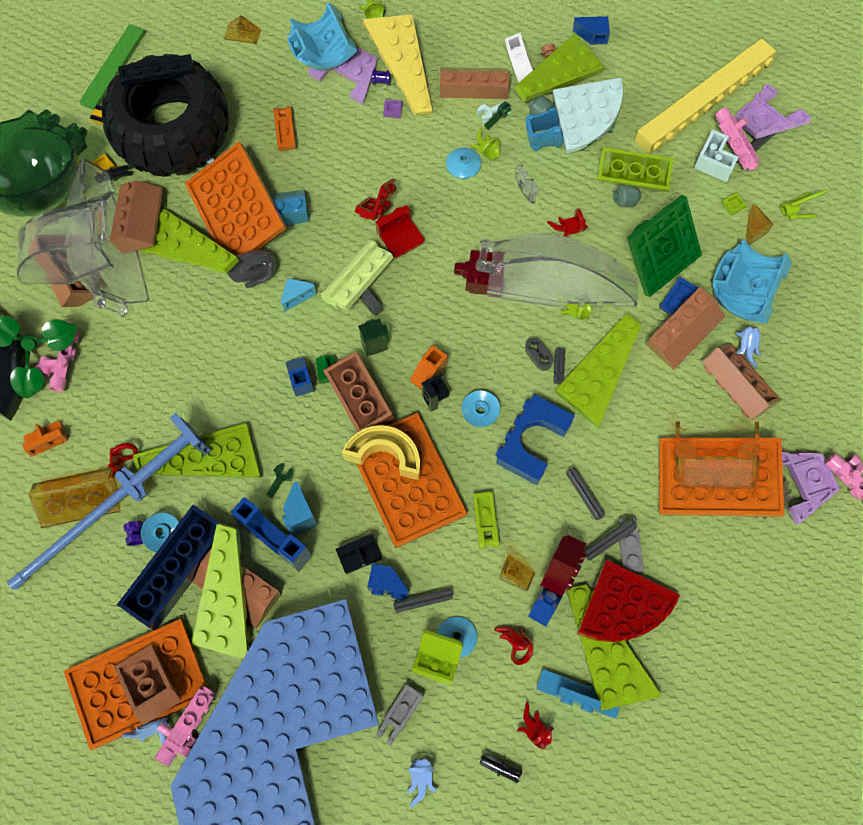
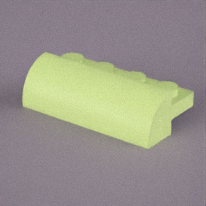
[321,240,393,311]

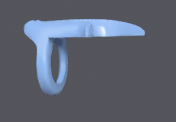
[735,327,762,368]
[122,717,169,745]
[407,758,437,808]

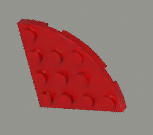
[576,560,680,642]

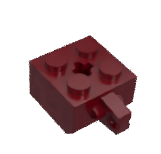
[454,250,507,297]
[540,535,587,596]

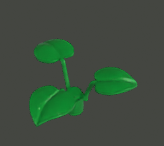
[0,315,77,398]

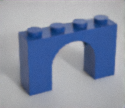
[495,394,575,485]
[231,497,312,572]

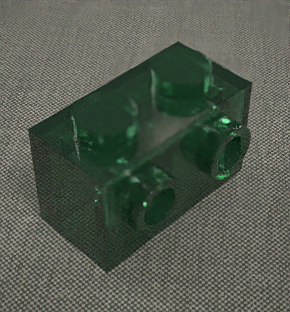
[358,318,390,357]

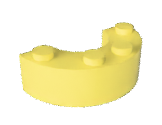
[342,425,420,481]

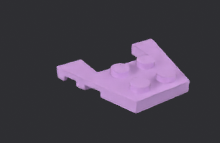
[308,46,378,105]
[735,83,811,139]
[782,452,840,525]

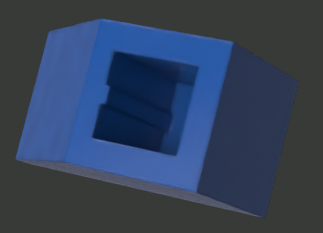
[573,16,610,45]
[286,357,314,397]
[367,564,409,600]
[528,588,566,627]

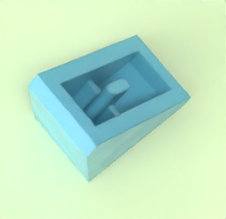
[281,278,316,312]

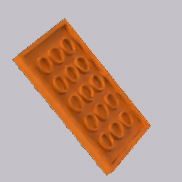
[185,142,287,256]
[356,412,467,549]
[659,438,784,517]
[63,619,208,751]

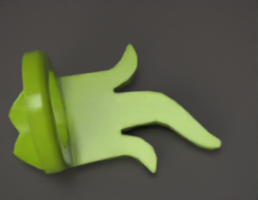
[359,0,384,19]
[471,127,500,161]
[557,290,592,320]

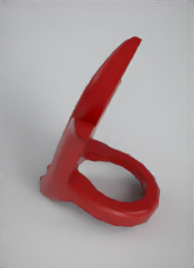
[547,208,588,240]
[108,443,138,477]
[494,627,533,665]
[517,702,554,749]

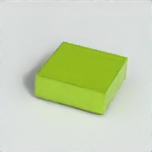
[721,192,747,216]

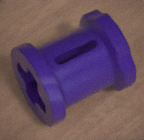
[372,69,391,86]

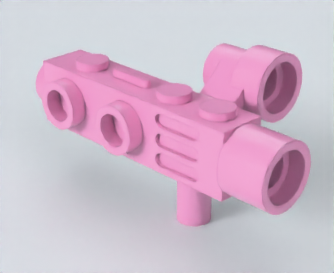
[715,107,761,171]
[36,321,80,392]
[825,453,863,501]
[154,686,213,767]

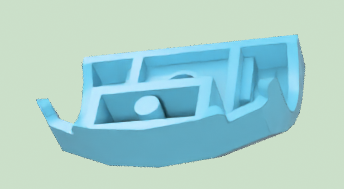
[288,2,358,70]
[713,239,792,324]

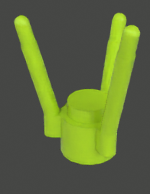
[781,190,827,220]

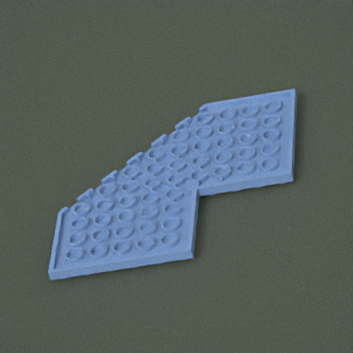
[170,599,379,825]

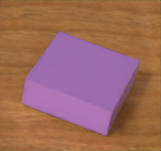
[383,99,402,119]

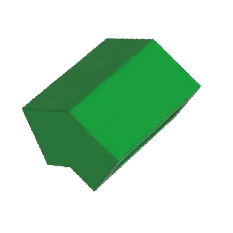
[315,355,335,384]

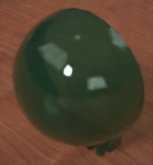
[0,109,88,217]

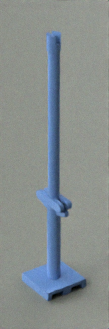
[7,413,211,590]

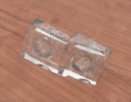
[515,164,539,204]

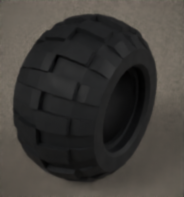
[102,54,229,177]

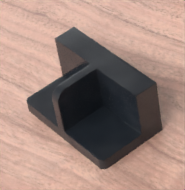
[421,373,450,412]
[335,534,382,574]

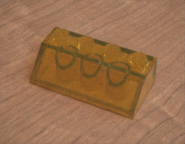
[29,468,120,528]

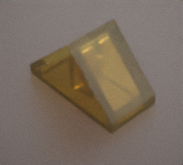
[224,15,261,44]
[746,205,773,245]
[499,555,535,591]

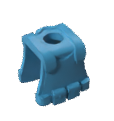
[525,107,563,151]

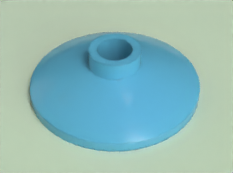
[446,148,481,179]
[462,391,500,427]
[141,513,179,552]
[437,617,477,658]

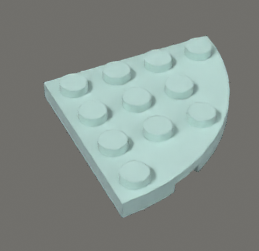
[552,78,623,154]

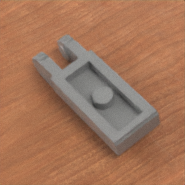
[618,517,644,573]
[376,684,424,746]

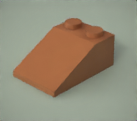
[114,645,182,725]

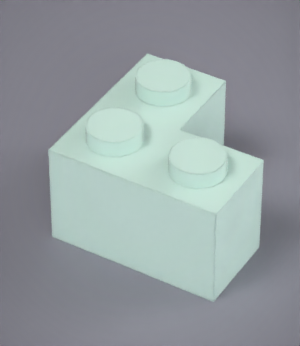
[694,129,739,182]

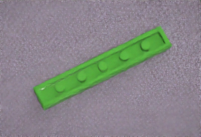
[79,24,145,110]

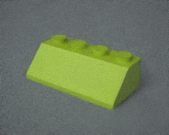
[597,147,674,192]

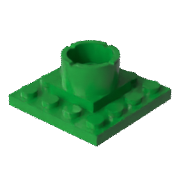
[627,195,702,297]

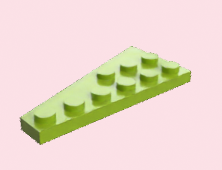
[515,33,605,102]
[140,209,239,274]
[555,313,642,428]
[133,423,261,478]
[191,524,249,659]
[566,584,662,712]

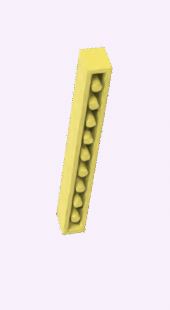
[635,38,776,154]

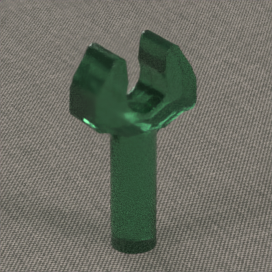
[484,101,512,130]
[266,463,294,499]

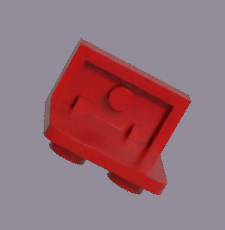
[355,178,397,221]
[375,205,424,258]

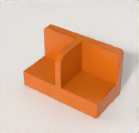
[22,421,68,457]

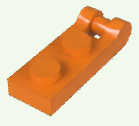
[273,106,296,151]

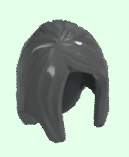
[227,249,276,288]

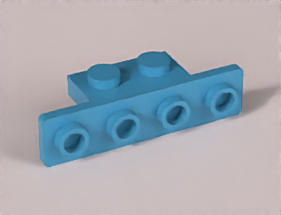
[536,670,620,719]

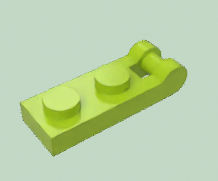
[473,492,499,549]

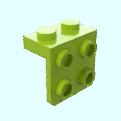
[411,630,464,686]

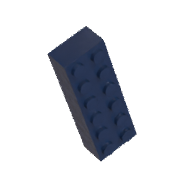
[117,505,221,630]

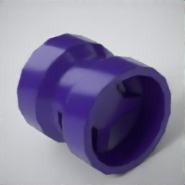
[123,521,143,546]

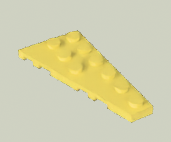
[362,15,432,116]

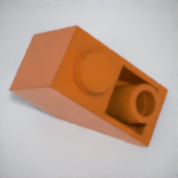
[410,345,448,390]

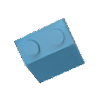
[270,190,309,225]
[282,481,317,536]

